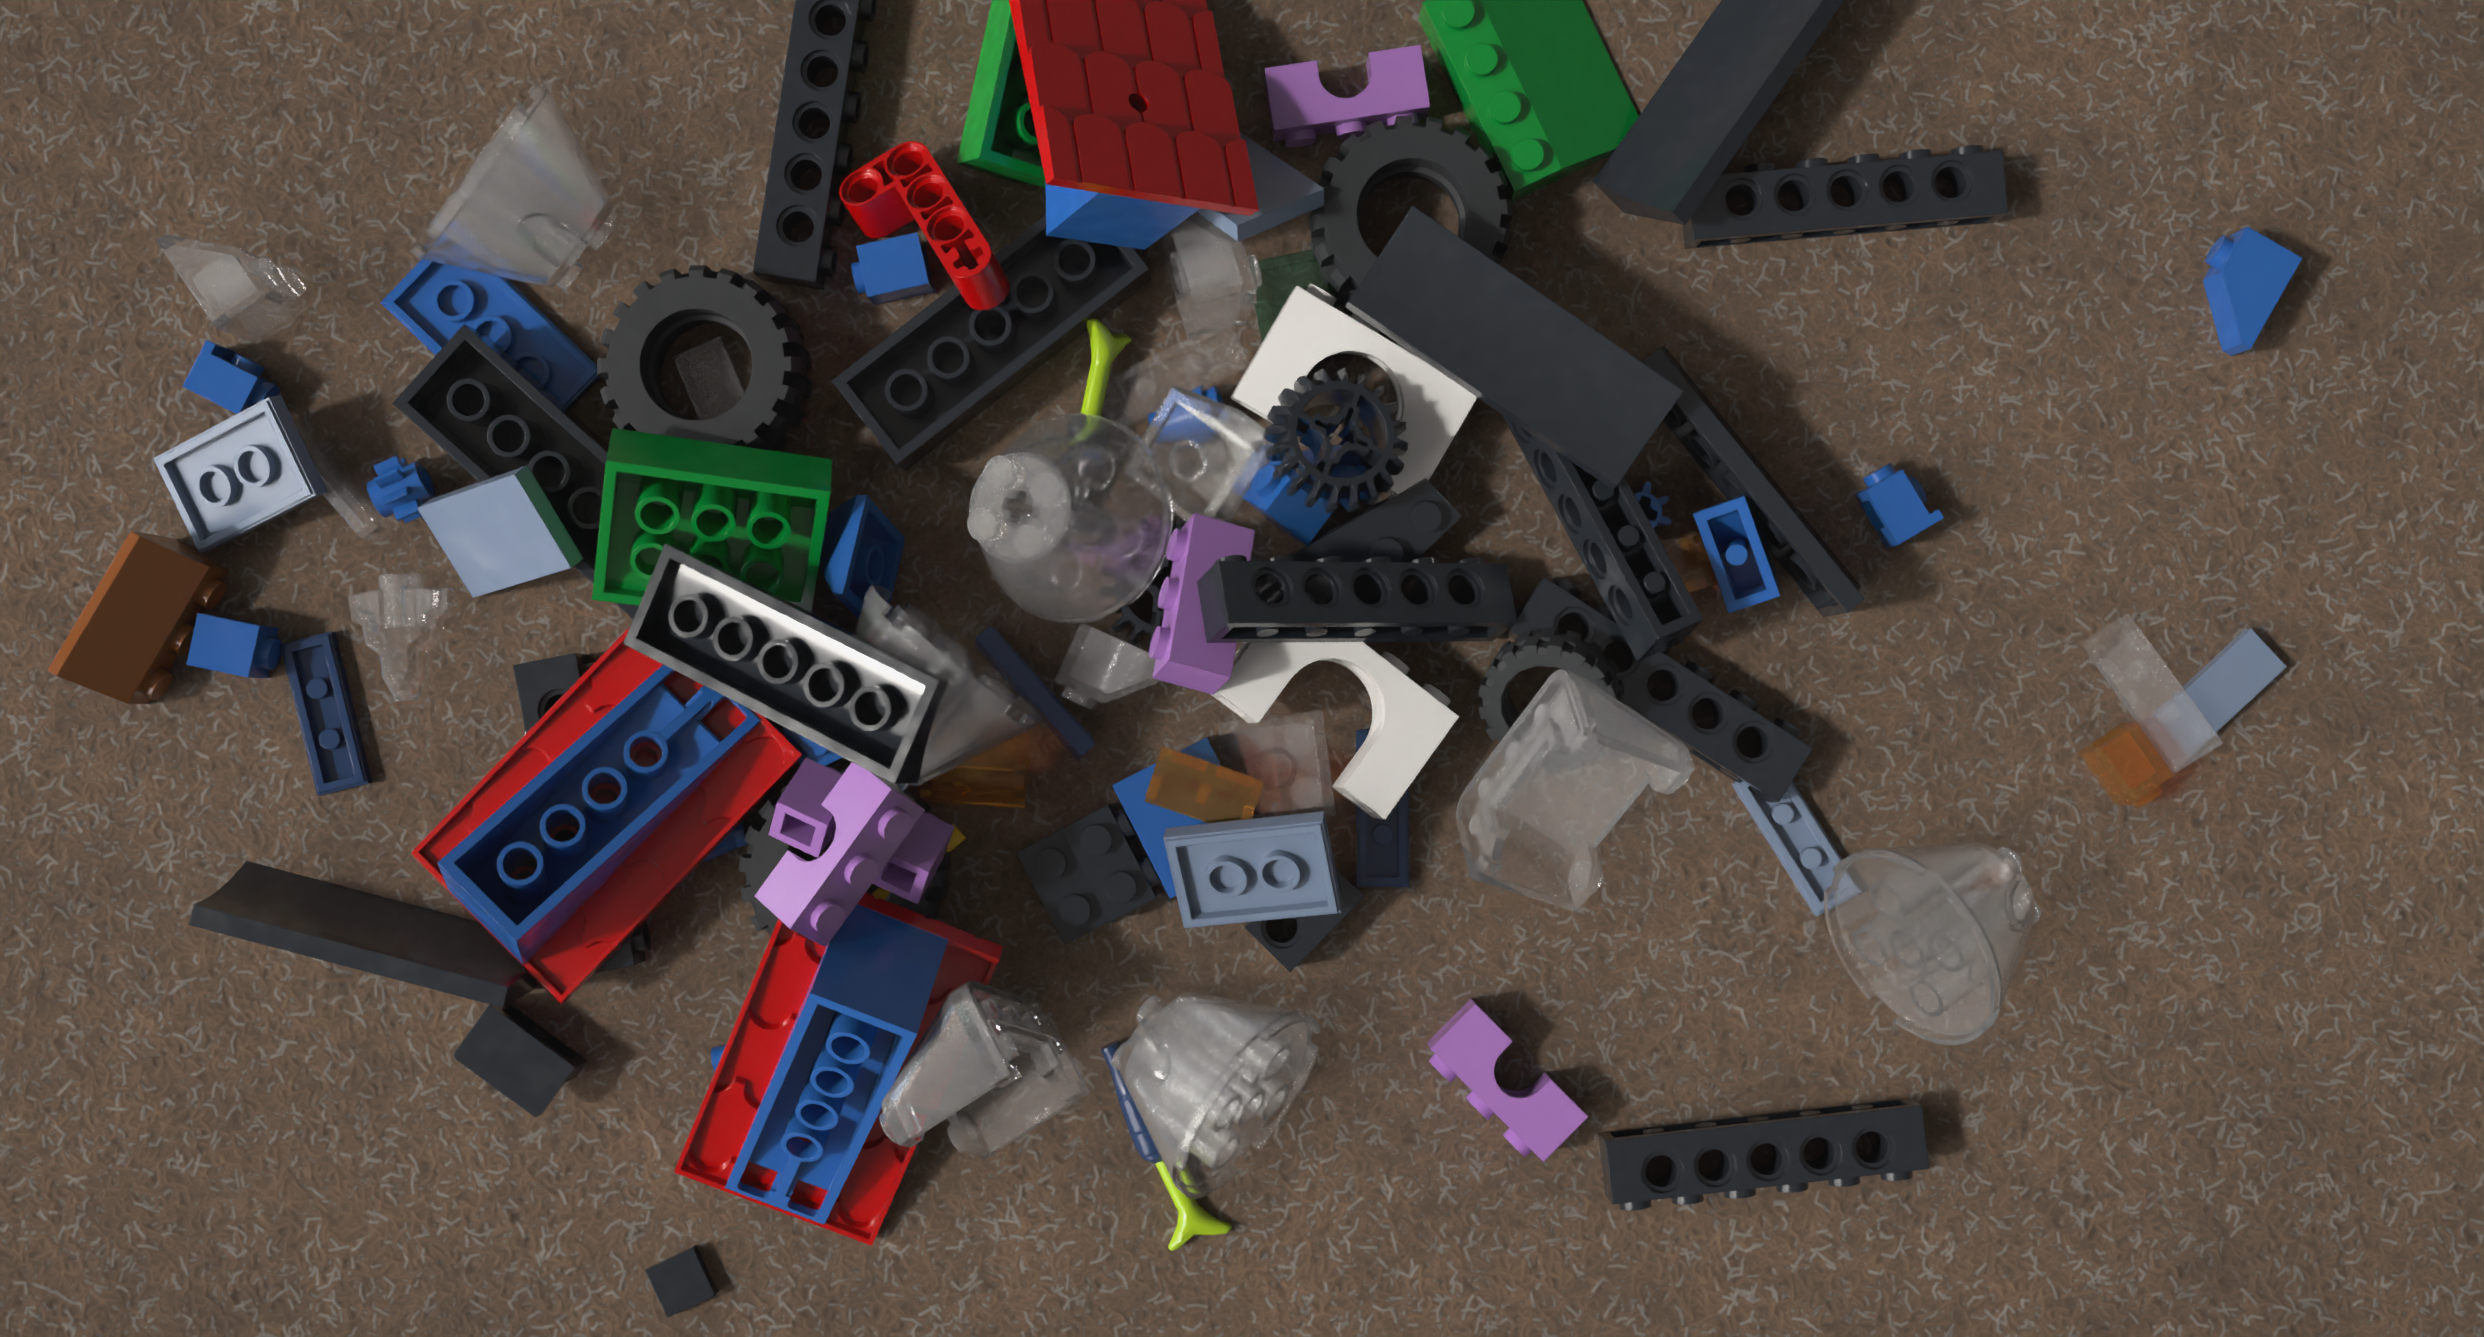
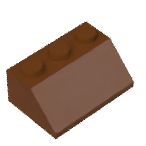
[47,531,229,704]

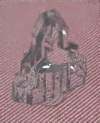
[348,573,456,701]

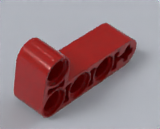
[839,141,1010,310]

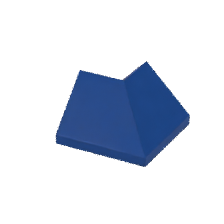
[819,495,905,635]

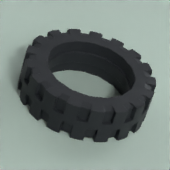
[1479,627,1625,771]

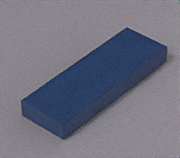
[975,626,1095,761]
[280,631,373,796]
[1356,730,1409,887]

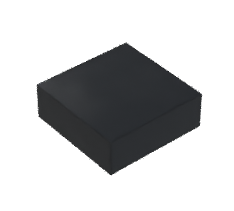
[645,1245,718,1318]

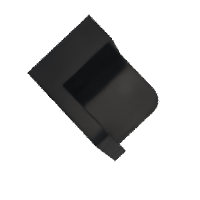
[454,1004,588,1117]

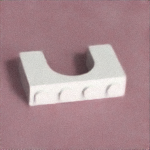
[1230,284,1477,494]
[1211,592,1459,819]

